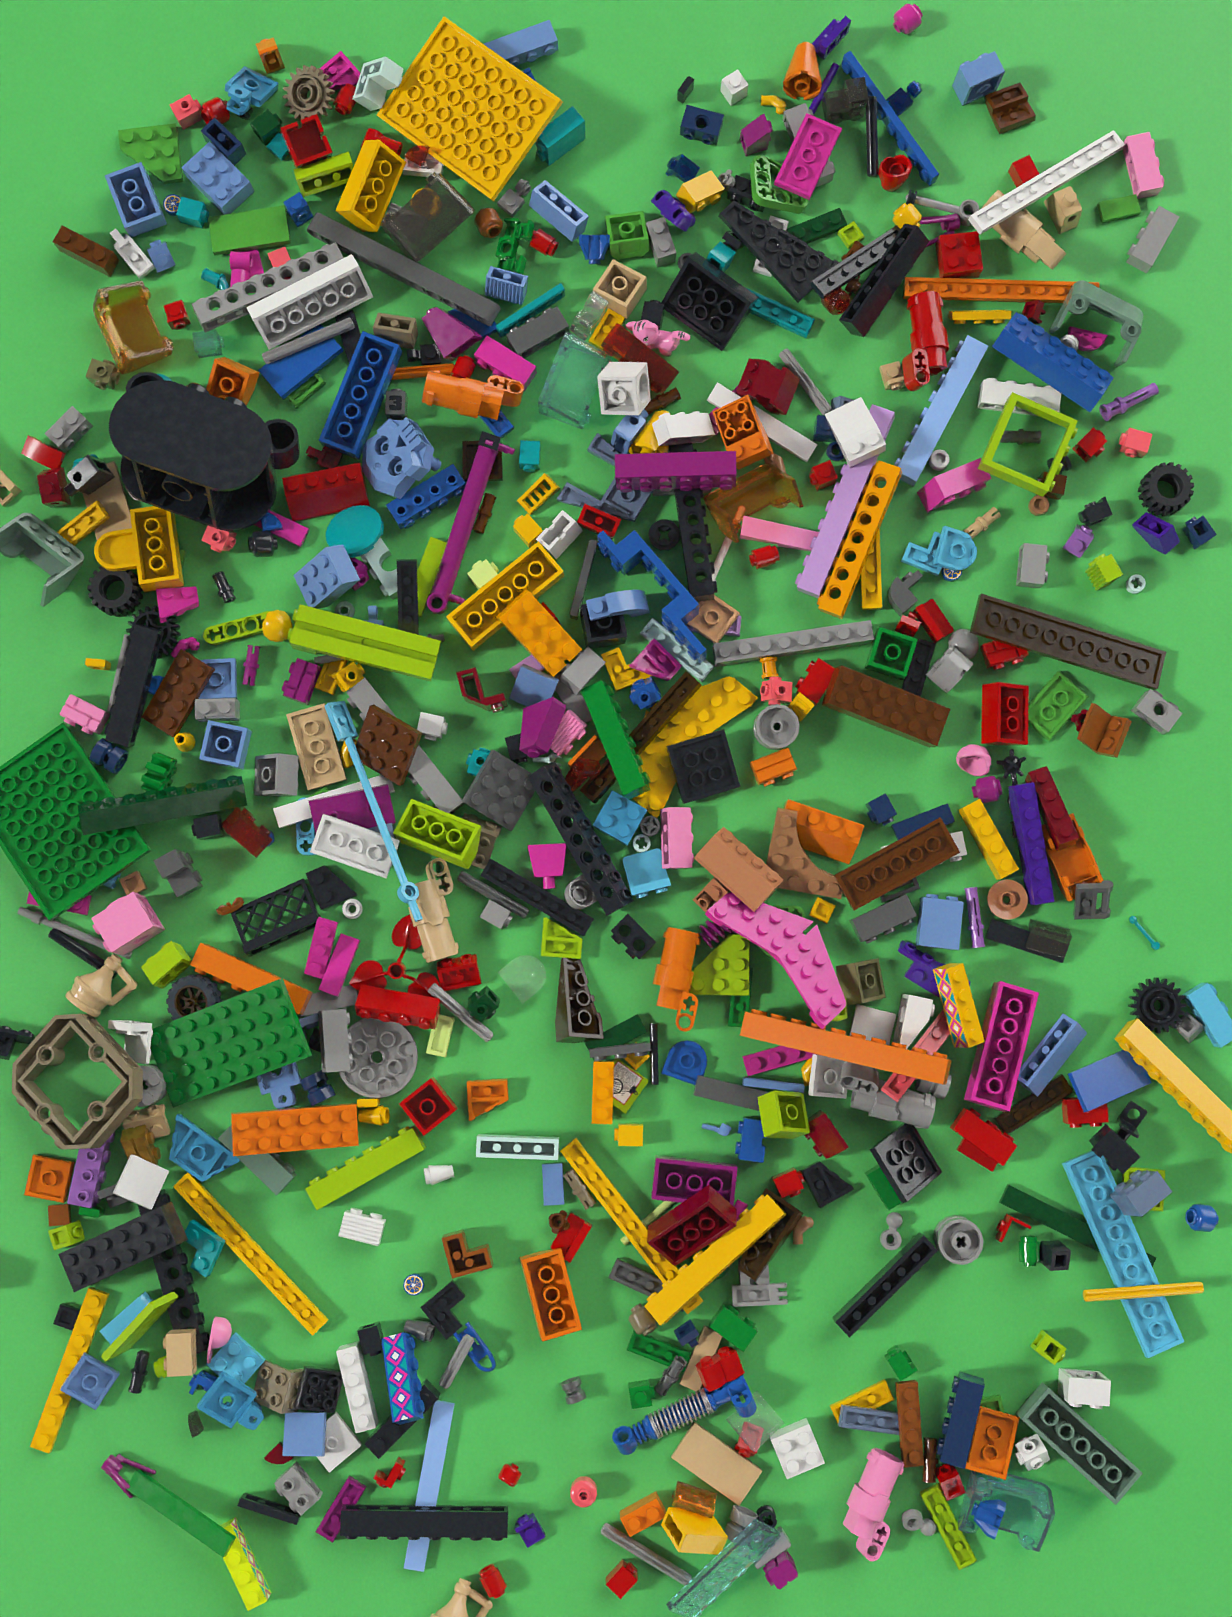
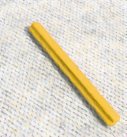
[1083,1282,1204,1302]

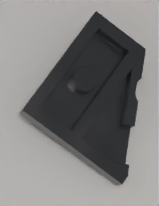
[800,1161,854,1208]

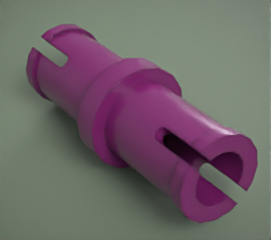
[242,645,261,686]

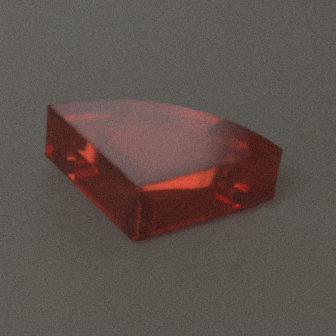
[405,145,430,166]

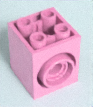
[91,892,165,956]

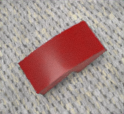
[21,435,66,469]

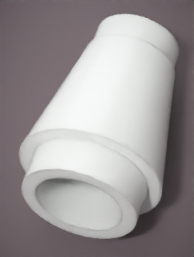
[424,1165,454,1185]

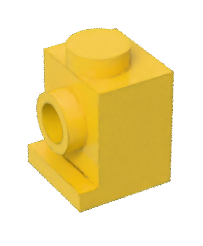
[332,662,365,692]

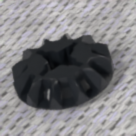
[649,519,680,551]

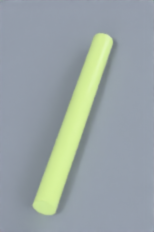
[620,1201,675,1246]

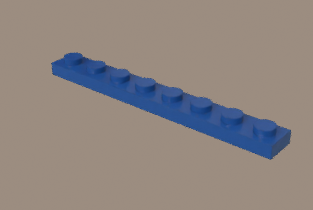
[842,51,939,186]

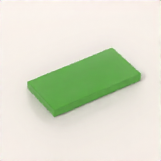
[208,205,291,256]

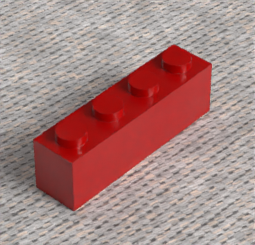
[355,985,441,1030]

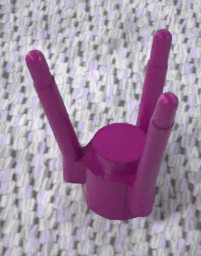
[920,213,960,248]
[101,1454,156,1498]

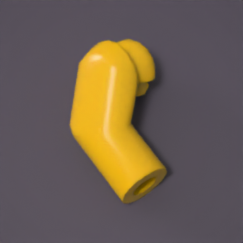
[761,95,787,114]
[340,739,357,768]
[801,1057,812,1086]

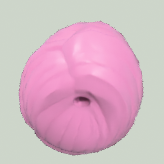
[956,744,992,777]

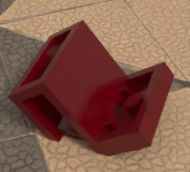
[735,358,800,415]
[456,667,508,713]

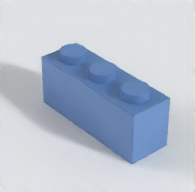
[529,180,589,242]

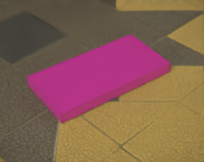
[774,113,842,200]

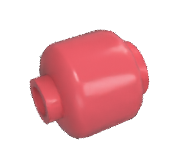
[570,1476,597,1508]

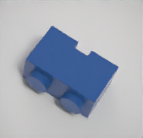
[735,1117,767,1163]

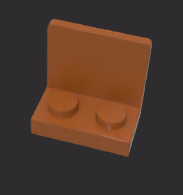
[1077,703,1132,758]

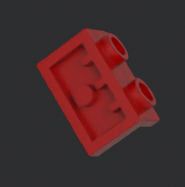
[437,954,481,991]

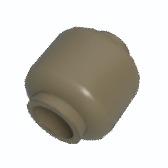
[628,1303,658,1336]

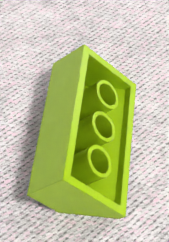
[393,799,482,869]

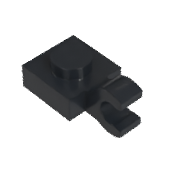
[407,344,441,366]

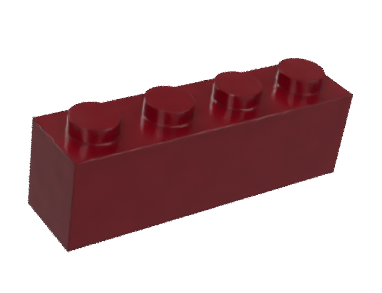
[1025,766,1079,851]

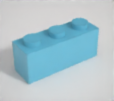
[1182,983,1232,1048]

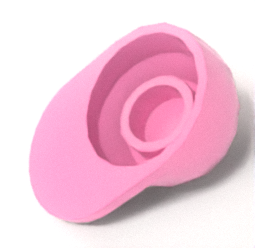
[207,1317,232,1364]

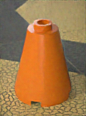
[783,42,822,100]

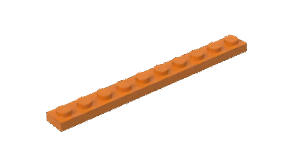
[903,277,1099,303]

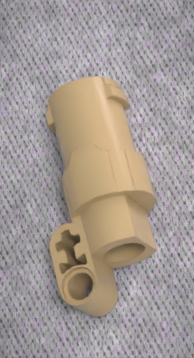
[982,190,1066,270]
[408,858,459,963]

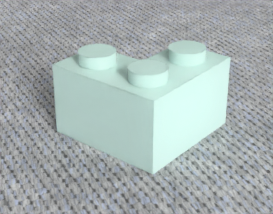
[353,56,404,111]

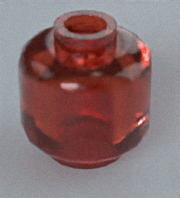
[821,288,850,315]

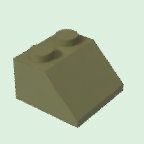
[836,958,886,1005]

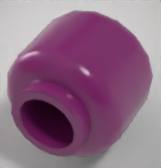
[972,776,1003,804]

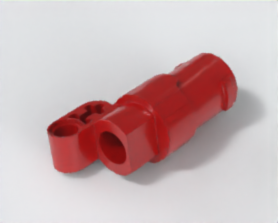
[902,291,949,392]

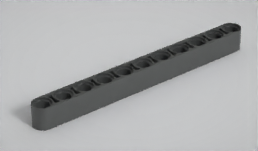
[307,213,501,326]

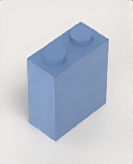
[915,894,964,950]

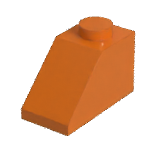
[256,37,285,74]

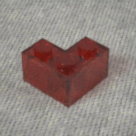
[221,807,273,858]

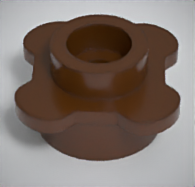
[845,276,862,297]
[549,1210,570,1234]

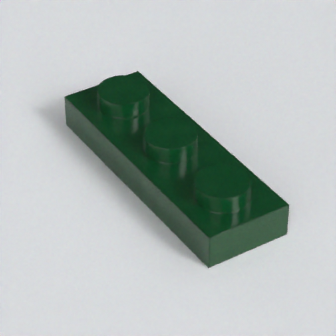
[786,208,847,244]

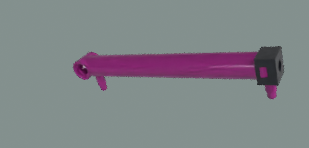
[427,431,515,614]

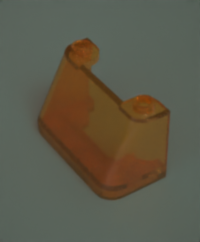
[93,280,174,375]

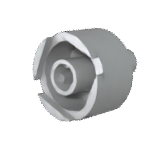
[926,645,973,693]
[137,1064,167,1107]

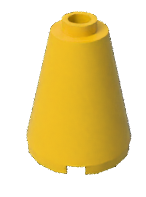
[629,410,671,454]

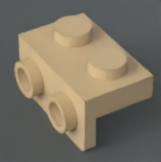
[123,1104,171,1138]

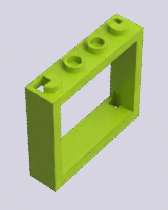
[977,392,1078,497]

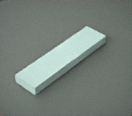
[640,618,714,682]

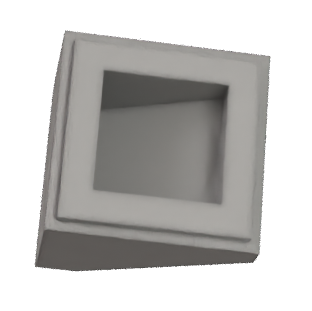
[1175,1012,1203,1043]

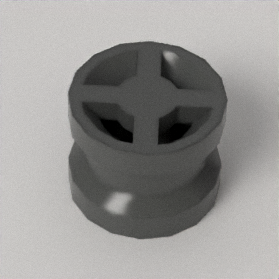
[640,816,660,837]

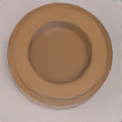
[1028,495,1050,516]

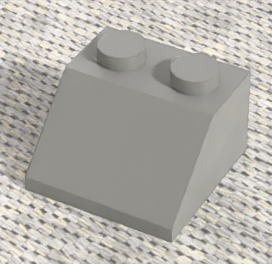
[254,753,299,796]

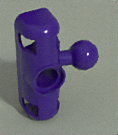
[651,190,696,232]

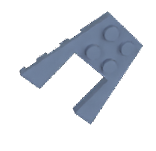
[557,433,654,522]

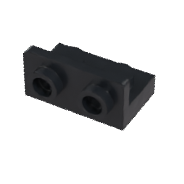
[727,175,765,212]

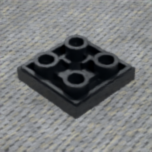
[294,1366,343,1414]

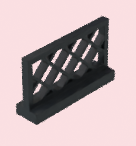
[231,879,321,956]

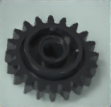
[1128,977,1187,1034]

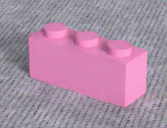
[1123,132,1164,199]
[660,807,694,869]

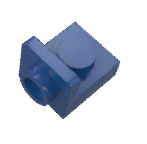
[189,1370,218,1395]

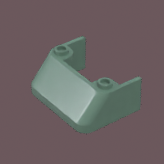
[1049,280,1143,367]
[0,513,84,607]

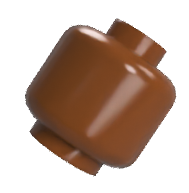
[475,208,503,238]

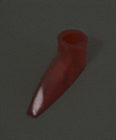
[565,758,601,792]

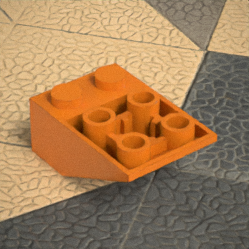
[712,395,774,470]

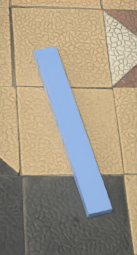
[404,1400,455,1572]

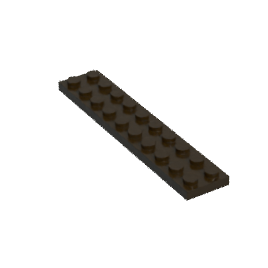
[970,594,1166,690]

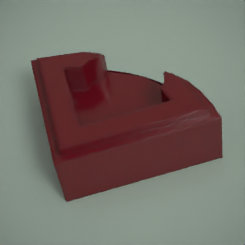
[264,1442,294,1464]

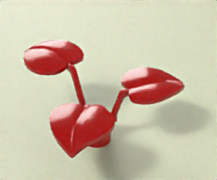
[349,914,441,997]

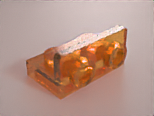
[672,1481,717,1519]

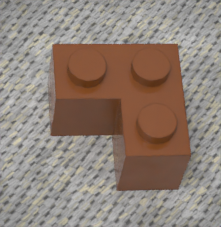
[442,1229,494,1279]

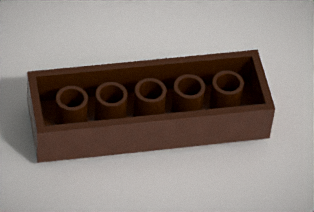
[822,665,950,748]

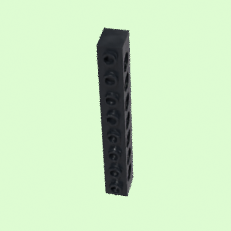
[669,443,717,602]
[528,761,634,916]
[137,1189,210,1354]

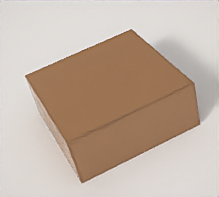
[119,871,148,895]

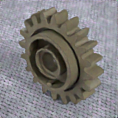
[283,65,335,121]

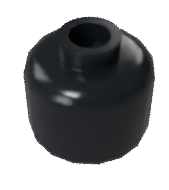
[248,531,278,557]

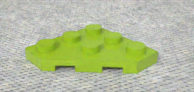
[690,934,750,995]

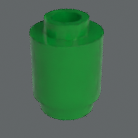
[1019,1236,1040,1266]

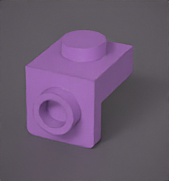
[1063,524,1094,558]

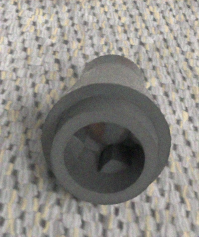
[404,1319,436,1342]

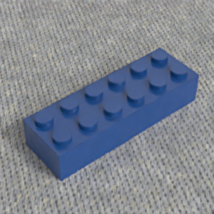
[992,312,1114,412]
[319,331,402,460]

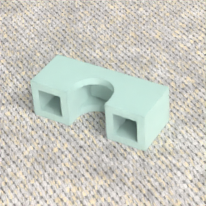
[360,537,398,600]

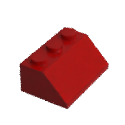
[981,682,1029,745]

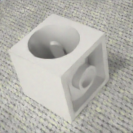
[597,362,651,415]

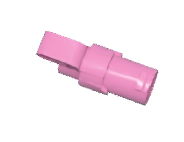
[843,1448,904,1561]

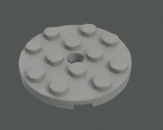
[339,1018,418,1098]

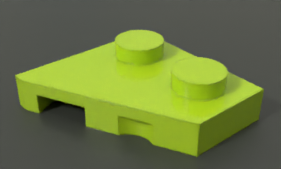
[541,917,582,959]

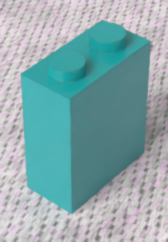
[535,106,585,166]

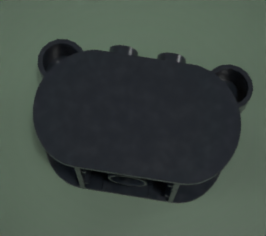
[109,372,300,531]

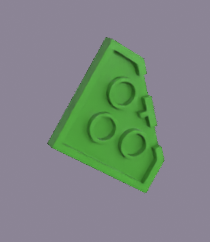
[118,123,183,184]

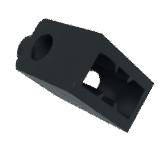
[64,455,115,497]

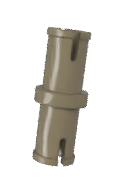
[563,1168,596,1210]

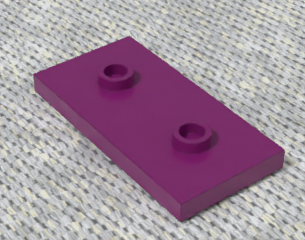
[308,784,396,833]

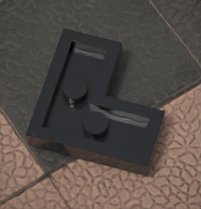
[420,1280,466,1340]

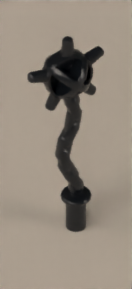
[996,749,1026,838]

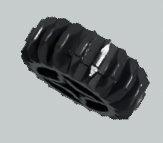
[126,606,181,659]

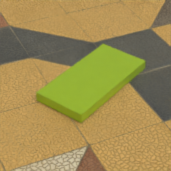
[101,1292,178,1362]

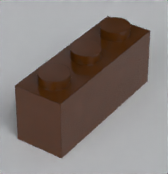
[53,225,119,277]

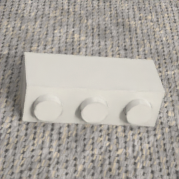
[652,411,715,446]

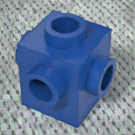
[629,676,662,710]

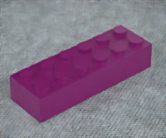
[615,451,736,493]

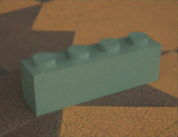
[218,1125,297,1195]

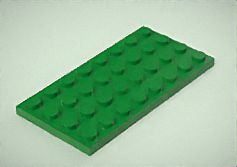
[150,978,312,1108]

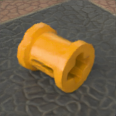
[759,657,779,679]

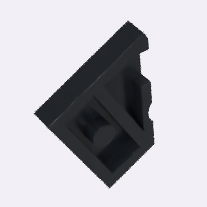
[306,865,357,910]

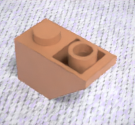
[693,877,730,912]

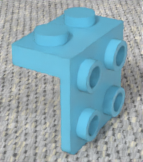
[623,848,671,899]

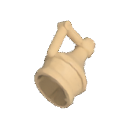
[65,954,138,1017]
[430,1578,493,1617]

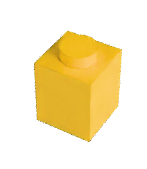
[513,513,543,548]
[614,1124,643,1146]

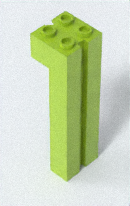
[287,604,441,682]

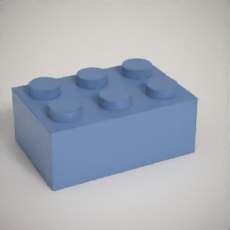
[181,141,255,215]
[105,162,167,238]
[294,544,360,609]

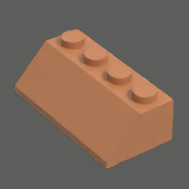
[694,827,784,912]

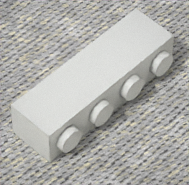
[977,378,1061,416]
[336,1341,379,1433]

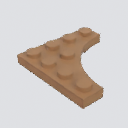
[766,808,843,899]

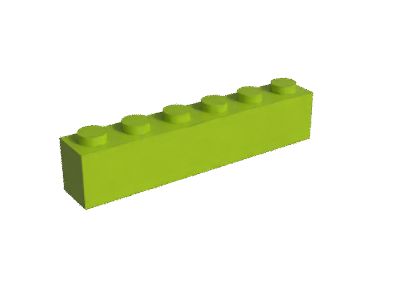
[305,1126,426,1210]

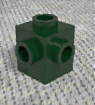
[467,986,500,1022]

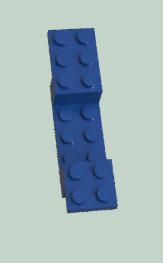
[597,530,707,663]

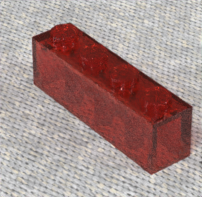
[601,323,679,394]

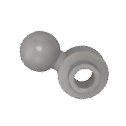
[880,1212,903,1250]
[902,1509,936,1536]

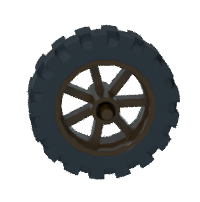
[166,974,222,1021]

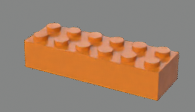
[231,1103,359,1156]

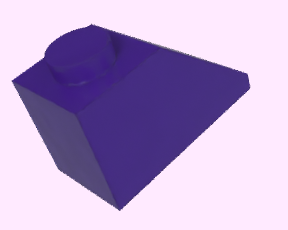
[1132,512,1180,555]

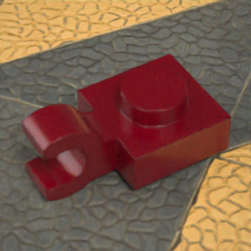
[306,446,343,469]

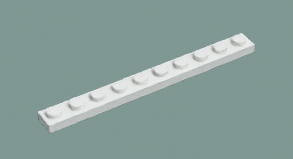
[968,130,1125,235]

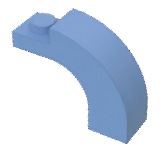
[586,590,650,621]

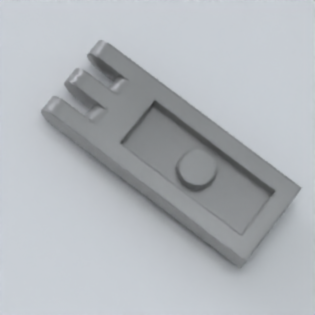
[732,1282,788,1307]

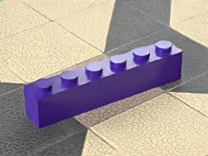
[1008,782,1055,905]

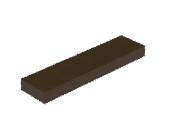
[994,1074,1074,1134]

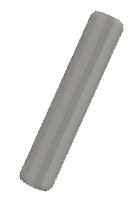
[439,1334,474,1389]

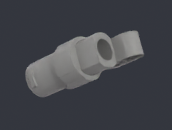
[840,1062,936,1129]

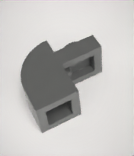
[888,570,923,616]

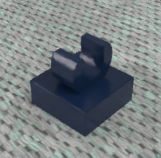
[674,1319,699,1348]

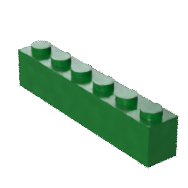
[581,680,651,800]

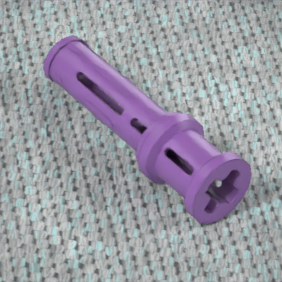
[1099,383,1159,421]

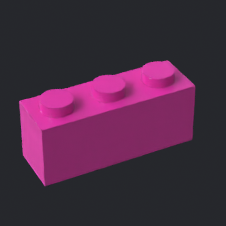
[474,336,537,392]

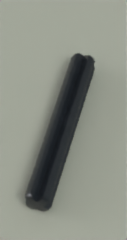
[866,96,878,177]
[48,928,118,979]

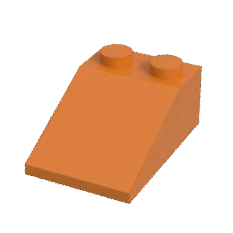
[206,357,260,406]

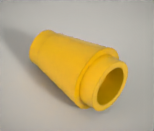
[174,732,195,752]
[358,1105,390,1126]

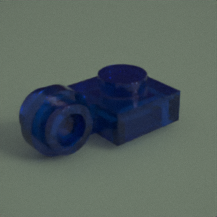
[886,80,922,116]

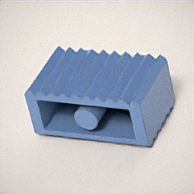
[485,266,528,305]

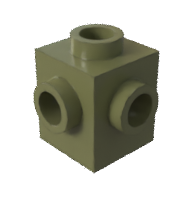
[86,358,120,390]

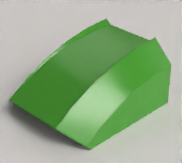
[605,211,649,260]

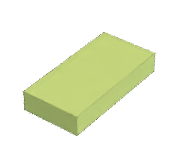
[426,1014,455,1057]

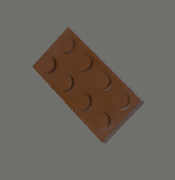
[141,649,215,737]

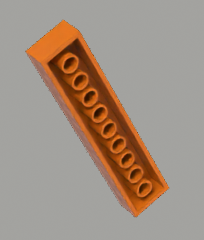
[740,1009,952,1085]

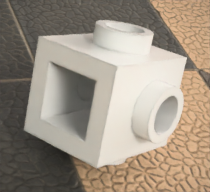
[1015,1434,1050,1471]

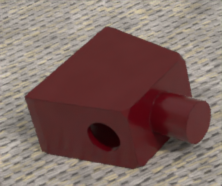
[37,467,71,508]

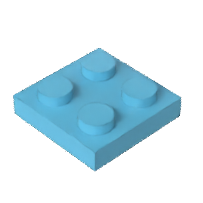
[207,1332,266,1384]

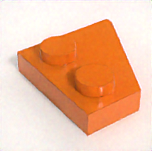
[467,1078,509,1121]

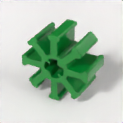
[141,753,177,791]

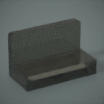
[1025,919,1072,958]

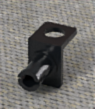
[1117,1101,1147,1142]

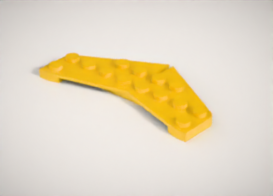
[632,676,758,818]

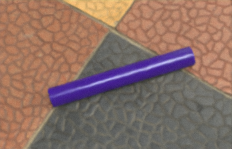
[808,63,839,115]

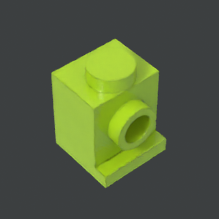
[1030,1330,1067,1365]

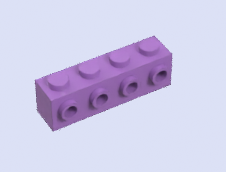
[67,1122,115,1208]

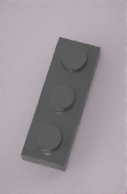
[589,1042,651,1061]

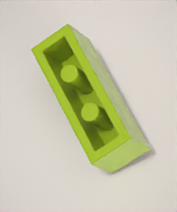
[293,151,354,197]

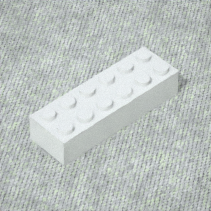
[246,254,373,350]

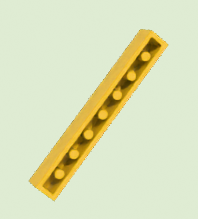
[1114,1018,1232,1153]
[644,1194,786,1326]

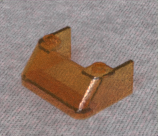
[704,464,803,543]

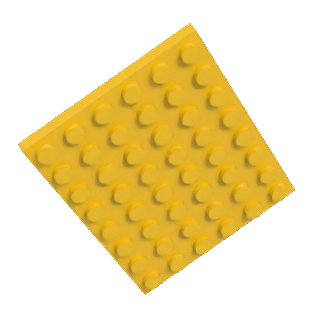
[377,16,563,202]

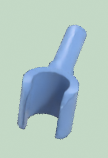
[702,1123,732,1136]

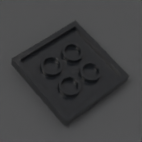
[666,729,740,804]
[870,1123,942,1203]

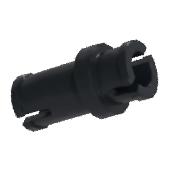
[212,571,236,603]

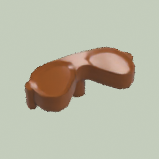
[216,897,244,915]

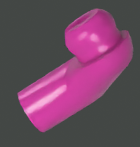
[171,637,200,658]

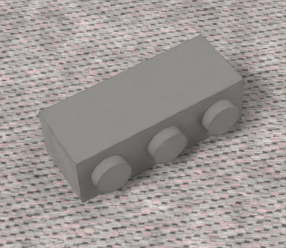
[1126,206,1179,273]
[318,1009,353,1073]

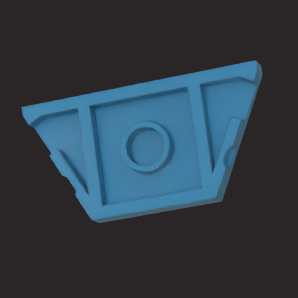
[169,1114,240,1182]

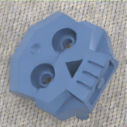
[362,417,441,499]

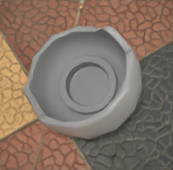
[948,629,979,660]

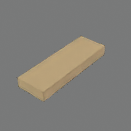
[679,1325,722,1393]

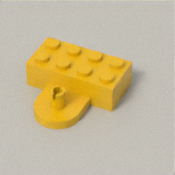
[94,506,184,592]

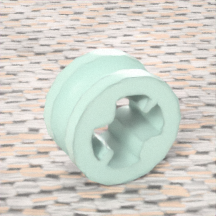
[1126,574,1146,594]
[633,834,651,853]

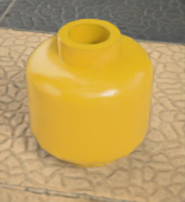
[893,203,922,229]

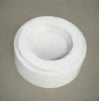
[929,450,949,471]

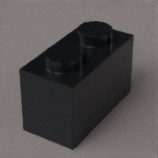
[1089,1124,1140,1174]

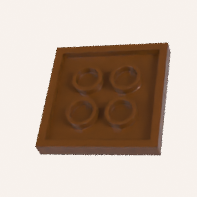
[356,704,422,786]

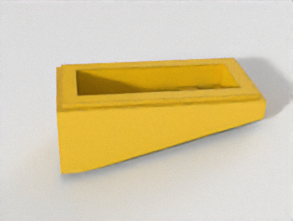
[517,473,560,515]
[788,692,815,721]

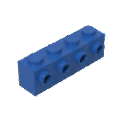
[386,464,466,529]

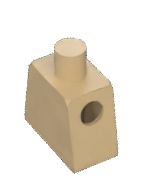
[1044,186,1082,234]

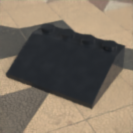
[661,252,759,351]

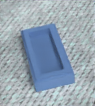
[542,1163,564,1206]

